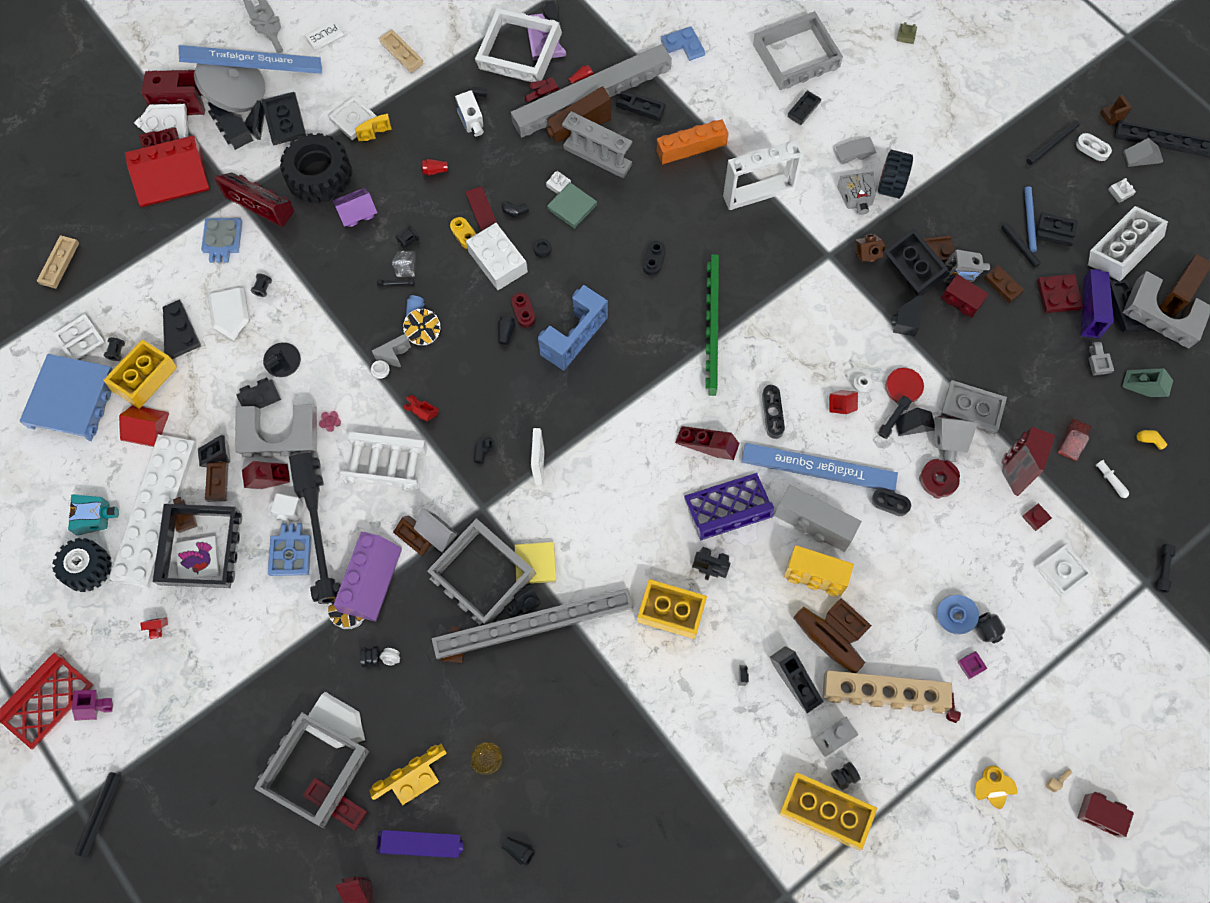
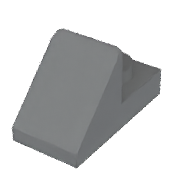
[372,334,411,367]

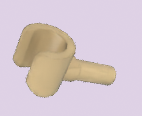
[1046,769,1072,792]

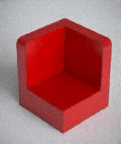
[829,390,858,414]

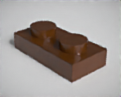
[984,265,1024,303]
[205,462,228,502]

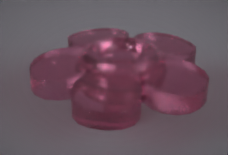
[319,411,341,432]

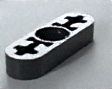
[762,385,785,439]

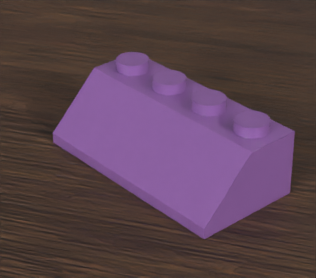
[334,531,402,622]

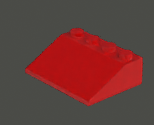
[125,135,210,207]

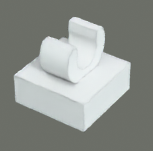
[546,171,571,194]
[1108,178,1136,203]

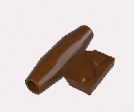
[793,598,872,673]

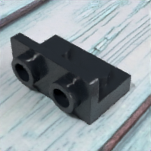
[236,377,282,409]

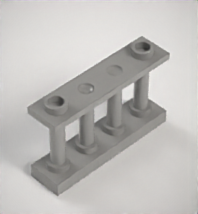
[562,111,632,178]

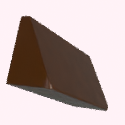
[393,515,432,556]

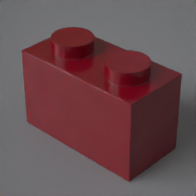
[941,274,989,318]
[1077,792,1134,838]

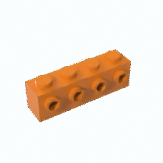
[656,119,729,165]

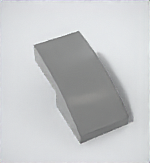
[836,137,877,164]

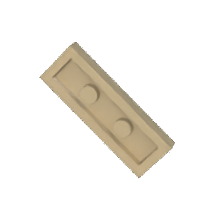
[379,29,424,73]
[37,235,79,289]

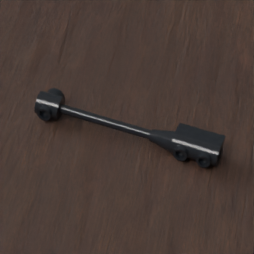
[289,453,341,604]

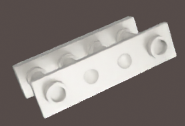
[340,432,427,491]

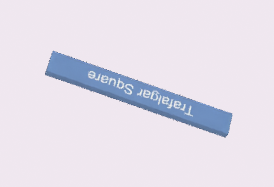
[178,45,322,74]
[742,443,898,492]

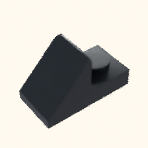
[198,435,230,467]

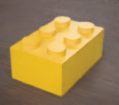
[103,339,177,409]
[783,545,854,597]
[637,579,707,639]

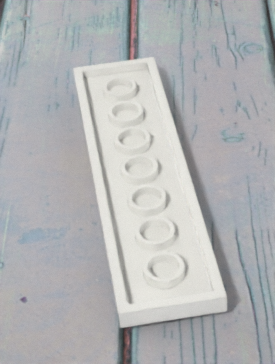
[109,434,197,588]

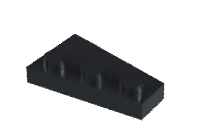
[1110,279,1153,333]
[163,299,201,359]

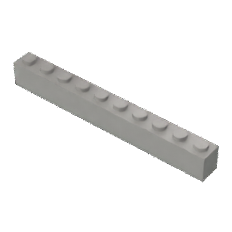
[511,44,672,138]

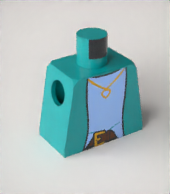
[68,494,119,535]

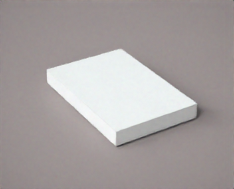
[531,428,544,485]

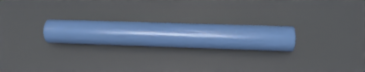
[1024,187,1037,252]

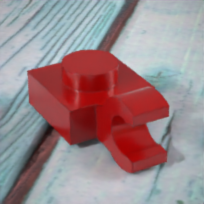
[403,395,439,421]

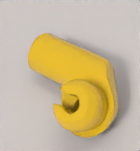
[1136,430,1167,450]

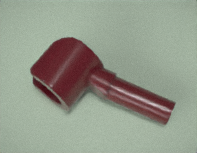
[946,692,961,723]

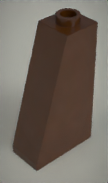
[546,86,611,143]
[1158,254,1210,318]

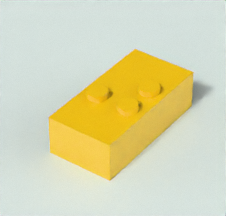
[779,772,877,851]

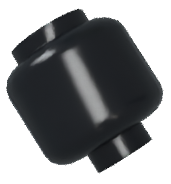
[975,612,1006,644]

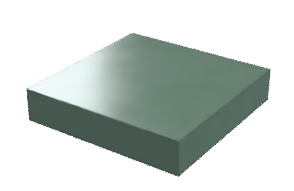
[547,182,597,229]

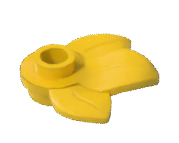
[975,765,1018,809]

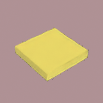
[515,542,556,584]

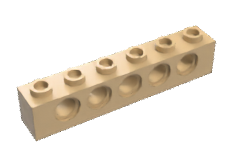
[823,670,952,714]

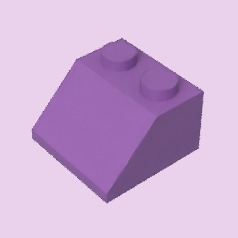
[332,187,377,227]

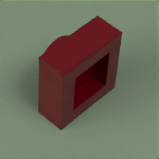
[1022,503,1052,531]

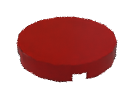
[885,368,924,403]

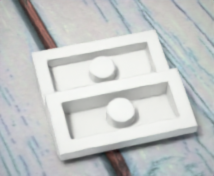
[53,314,105,360]

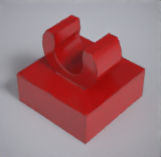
[140,617,168,639]

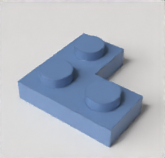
[661,26,705,61]

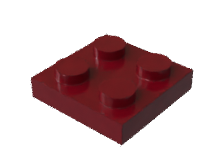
[1037,274,1083,313]

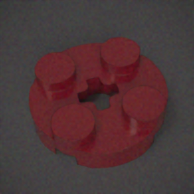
[919,459,960,499]

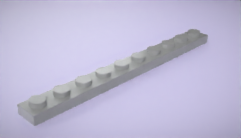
[432,588,634,659]

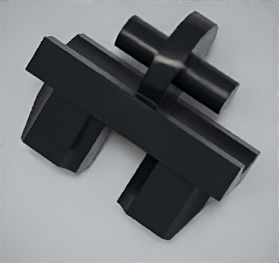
[692,547,731,580]

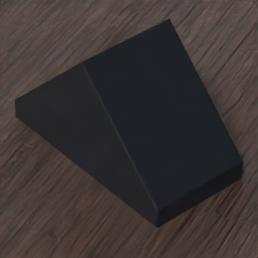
[895,407,935,436]

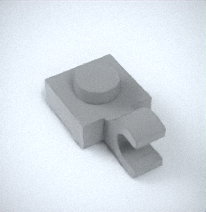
[1088,342,1114,376]

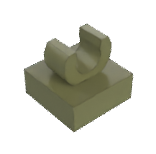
[897,22,917,44]

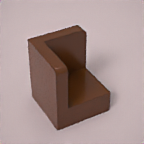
[1100,95,1132,126]

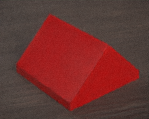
[119,405,169,447]

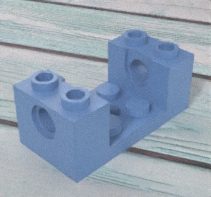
[538,285,608,371]

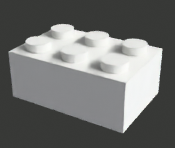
[466,223,528,290]

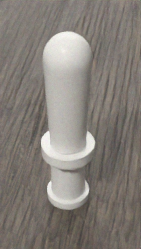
[1095,459,1129,498]

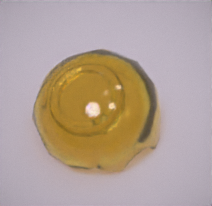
[470,742,502,775]

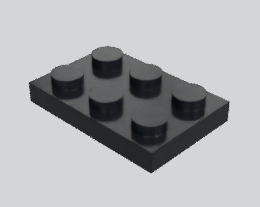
[261,92,307,146]

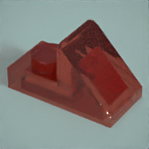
[1058,418,1091,461]

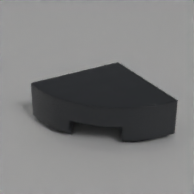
[739,665,749,686]

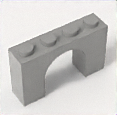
[1123,271,1210,349]
[235,404,317,458]

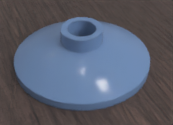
[937,595,979,634]

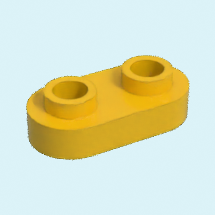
[450,217,476,249]

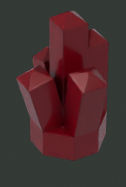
[524,77,559,103]

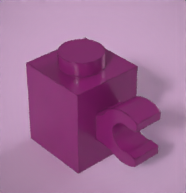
[72,690,113,720]

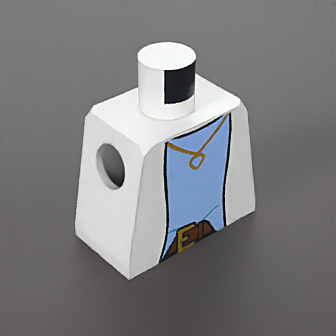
[455,90,483,137]

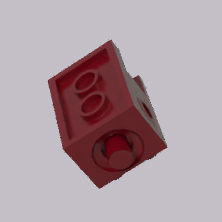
[141,70,205,115]

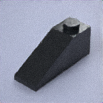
[769,646,823,713]

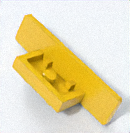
[369,744,446,805]

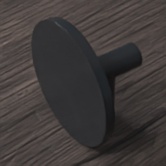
[263,343,301,377]

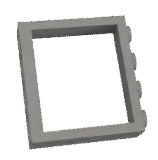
[753,11,843,90]
[427,518,536,625]
[254,713,369,828]

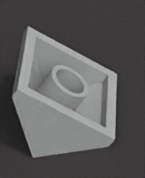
[414,508,460,553]

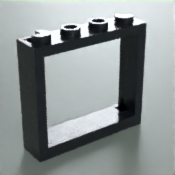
[152,504,242,588]

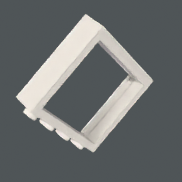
[475,8,562,82]
[723,139,804,210]

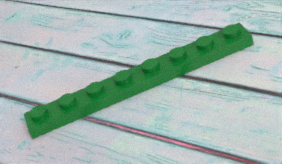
[705,254,719,396]

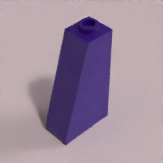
[1081,269,1114,339]
[376,830,463,858]

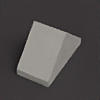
[1123,138,1163,167]

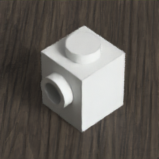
[270,493,303,522]

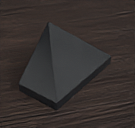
[244,101,265,140]

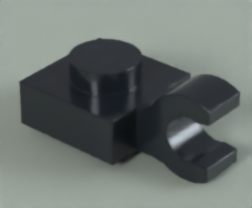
[504,585,540,618]

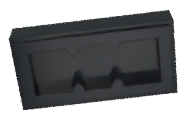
[787,90,821,125]

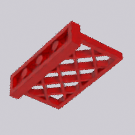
[0,653,94,749]

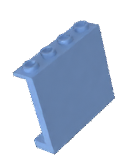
[19,354,113,441]

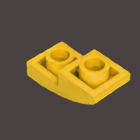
[355,114,392,141]

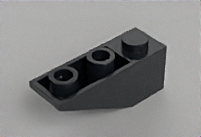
[208,102,253,150]

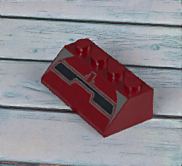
[214,172,294,227]
[1001,426,1055,496]

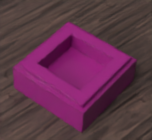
[957,651,988,679]

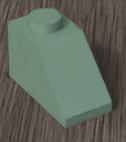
[1123,368,1173,397]

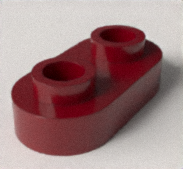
[511,293,535,328]

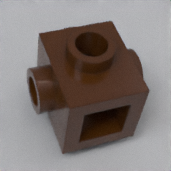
[855,234,885,262]

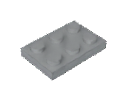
[941,380,1007,433]

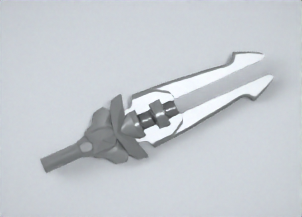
[243,0,283,53]

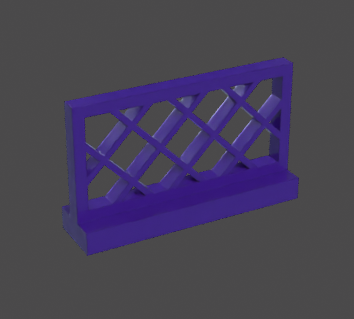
[684,473,775,541]

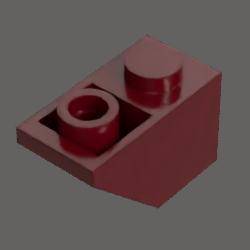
[242,461,290,489]

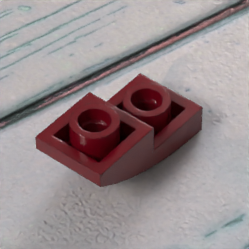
[139,127,179,148]

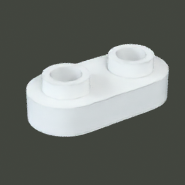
[1076,133,1112,161]

